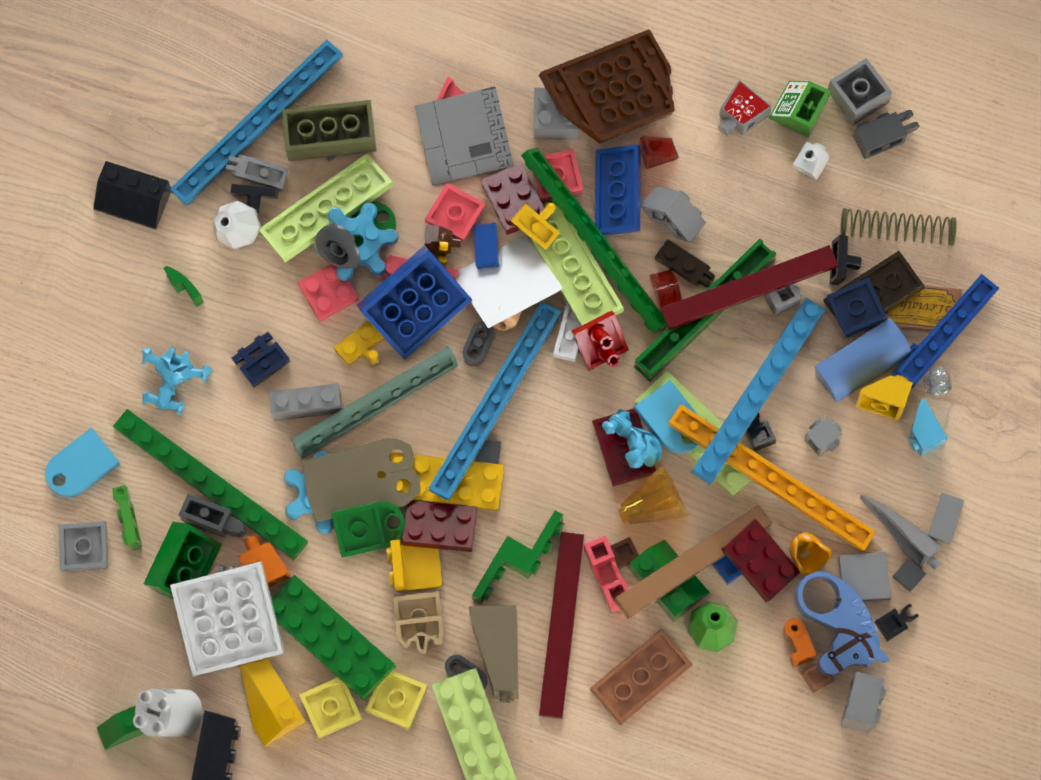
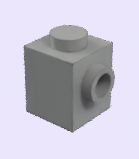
[804,417,842,457]

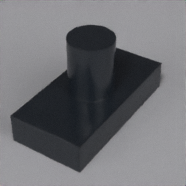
[230,184,279,214]
[830,235,862,285]

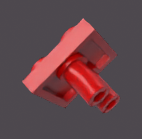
[572,310,629,371]

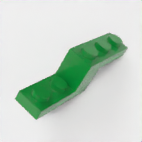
[472,510,565,605]

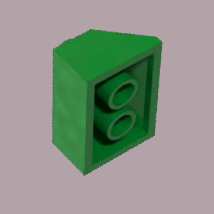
[143,521,222,600]
[629,540,710,622]

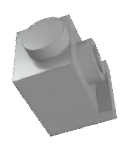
[765,284,802,317]

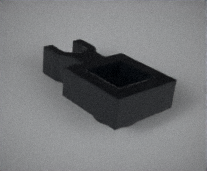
[746,412,776,451]
[874,604,919,642]

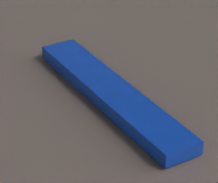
[895,274,999,389]

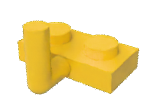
[511,203,560,250]
[334,320,384,366]

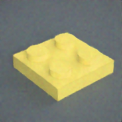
[365,671,428,730]
[299,677,362,739]

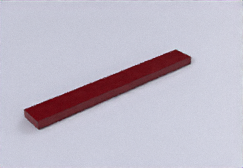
[660,245,838,330]
[539,532,584,719]

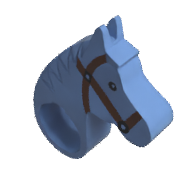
[794,572,889,676]

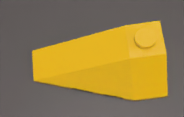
[240,658,305,746]

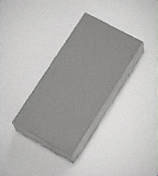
[928,493,964,545]

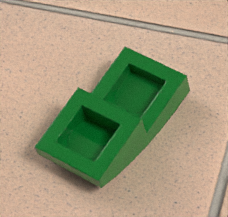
[163,266,204,307]

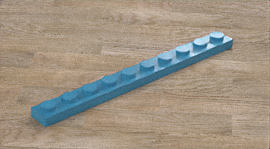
[170,40,343,206]
[691,298,825,485]
[429,301,561,502]

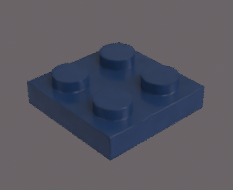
[827,277,887,338]

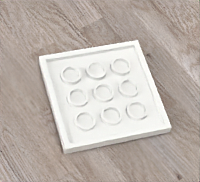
[170,562,285,677]

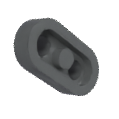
[462,321,494,366]
[445,655,487,690]

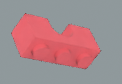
[584,535,629,614]

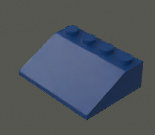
[357,245,473,360]

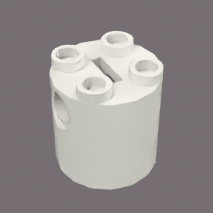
[133,689,203,737]

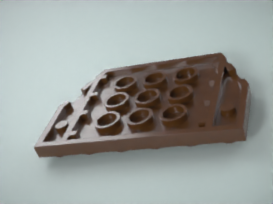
[538,29,674,144]

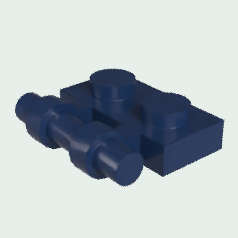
[231,332,291,388]

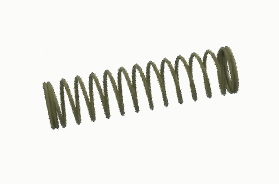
[840,208,957,246]

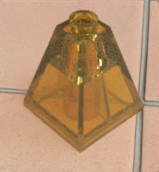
[618,467,689,524]

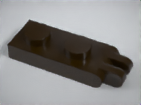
[655,239,715,287]

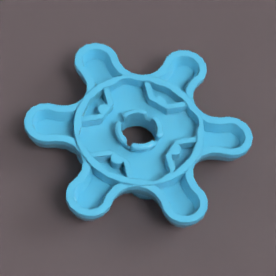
[315,203,399,281]
[284,450,333,534]

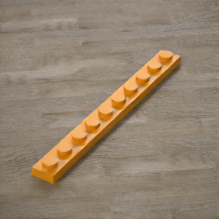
[667,404,876,552]

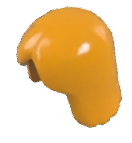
[789,532,832,576]

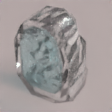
[924,366,952,395]

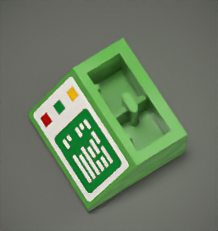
[769,81,831,138]

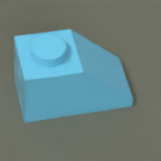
[909,398,947,456]

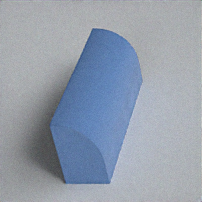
[815,318,912,403]

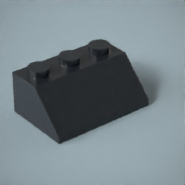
[93,161,171,230]
[191,710,241,780]

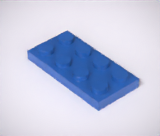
[595,144,641,236]

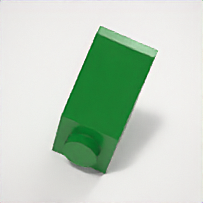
[97,705,144,750]

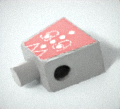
[718,80,772,136]

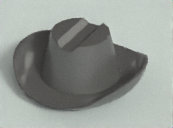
[315,224,360,269]

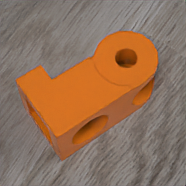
[783,618,817,667]

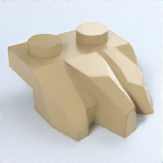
[393,591,444,654]

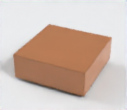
[801,663,834,693]

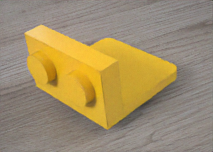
[387,540,442,593]

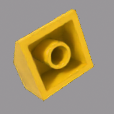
[855,375,913,421]

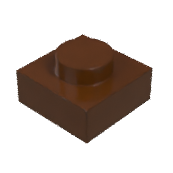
[610,537,639,569]

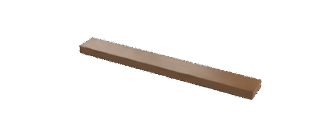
[614,505,772,619]

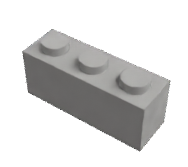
[269,383,342,421]

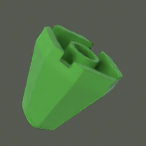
[688,601,738,652]

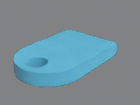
[633,380,698,453]
[45,428,120,497]

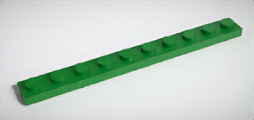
[521,148,667,333]
[113,409,308,561]

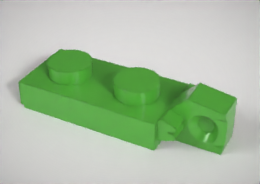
[112,485,142,550]

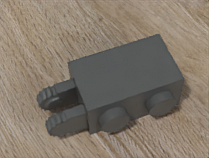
[853,110,919,159]
[179,494,247,538]

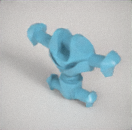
[141,347,213,415]
[602,409,663,469]

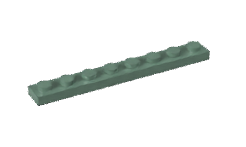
[291,346,458,459]

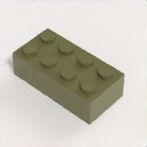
[282,100,377,161]

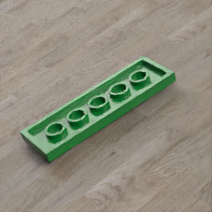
[271,575,396,701]

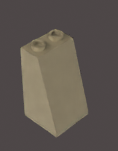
[469,605,519,703]

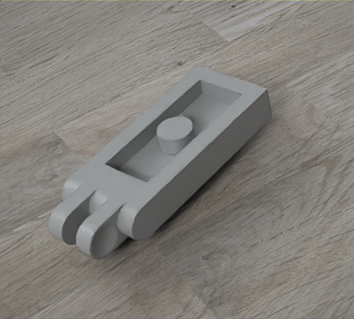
[225,155,288,191]

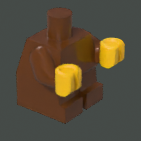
[424,225,461,265]

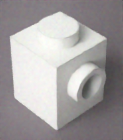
[793,141,830,180]

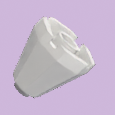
[212,201,261,250]

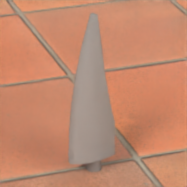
[860,495,942,570]

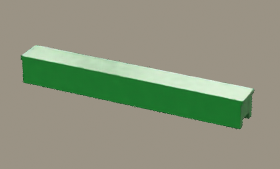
[634,239,776,382]

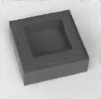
[475,440,501,464]
[893,559,926,592]

